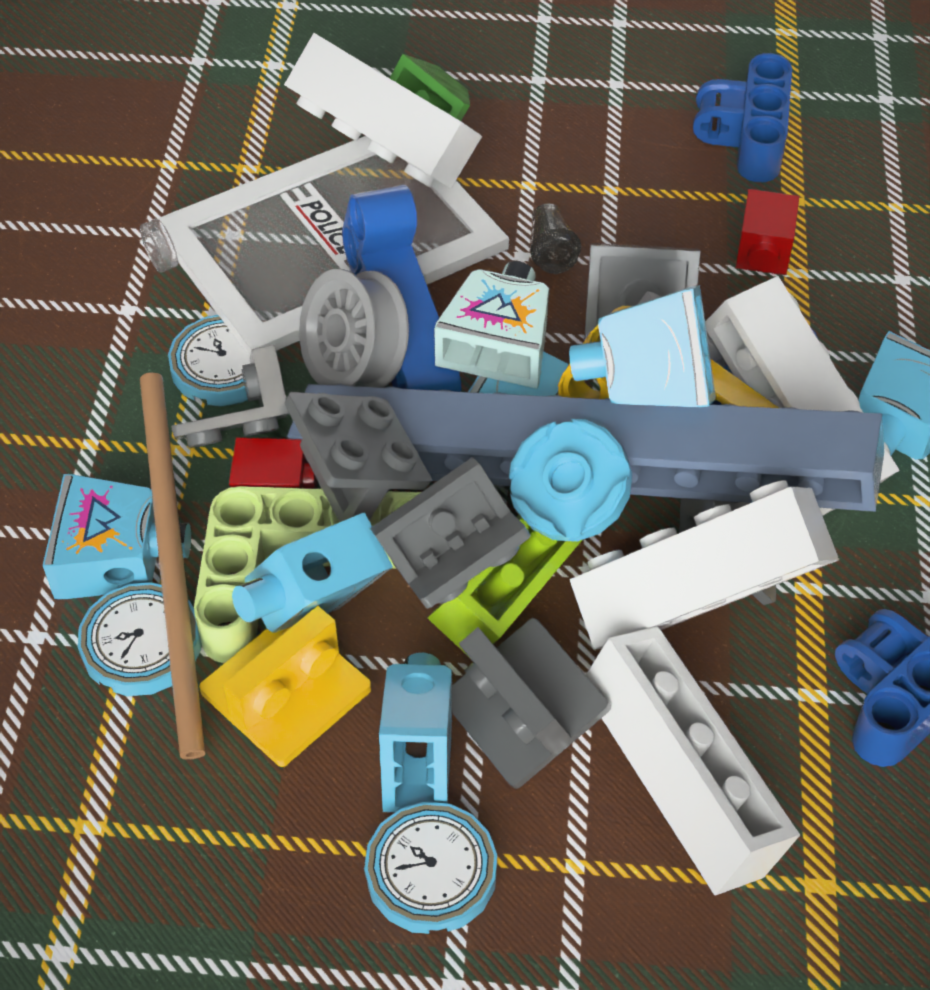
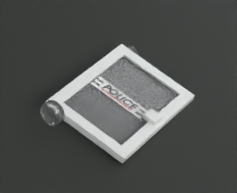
[140,136,509,356]

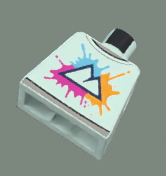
[434,261,549,389]

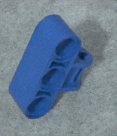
[693,53,792,183]
[835,609,930,767]

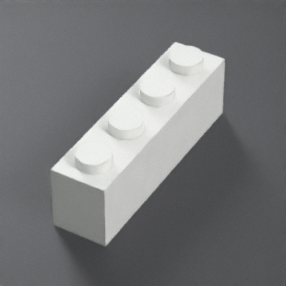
[284,33,482,188]
[705,276,899,516]
[569,480,839,649]
[586,626,800,895]

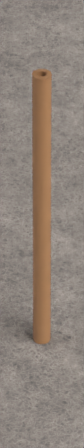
[140,372,206,759]

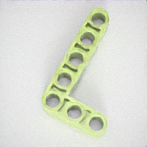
[194,486,421,663]

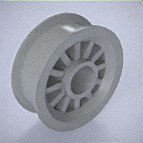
[299,269,409,388]

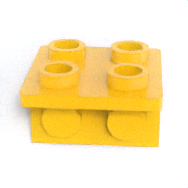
[199,606,371,767]

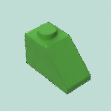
[390,54,470,121]

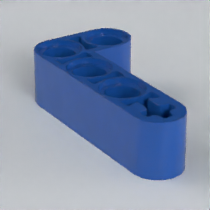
[342,185,461,392]

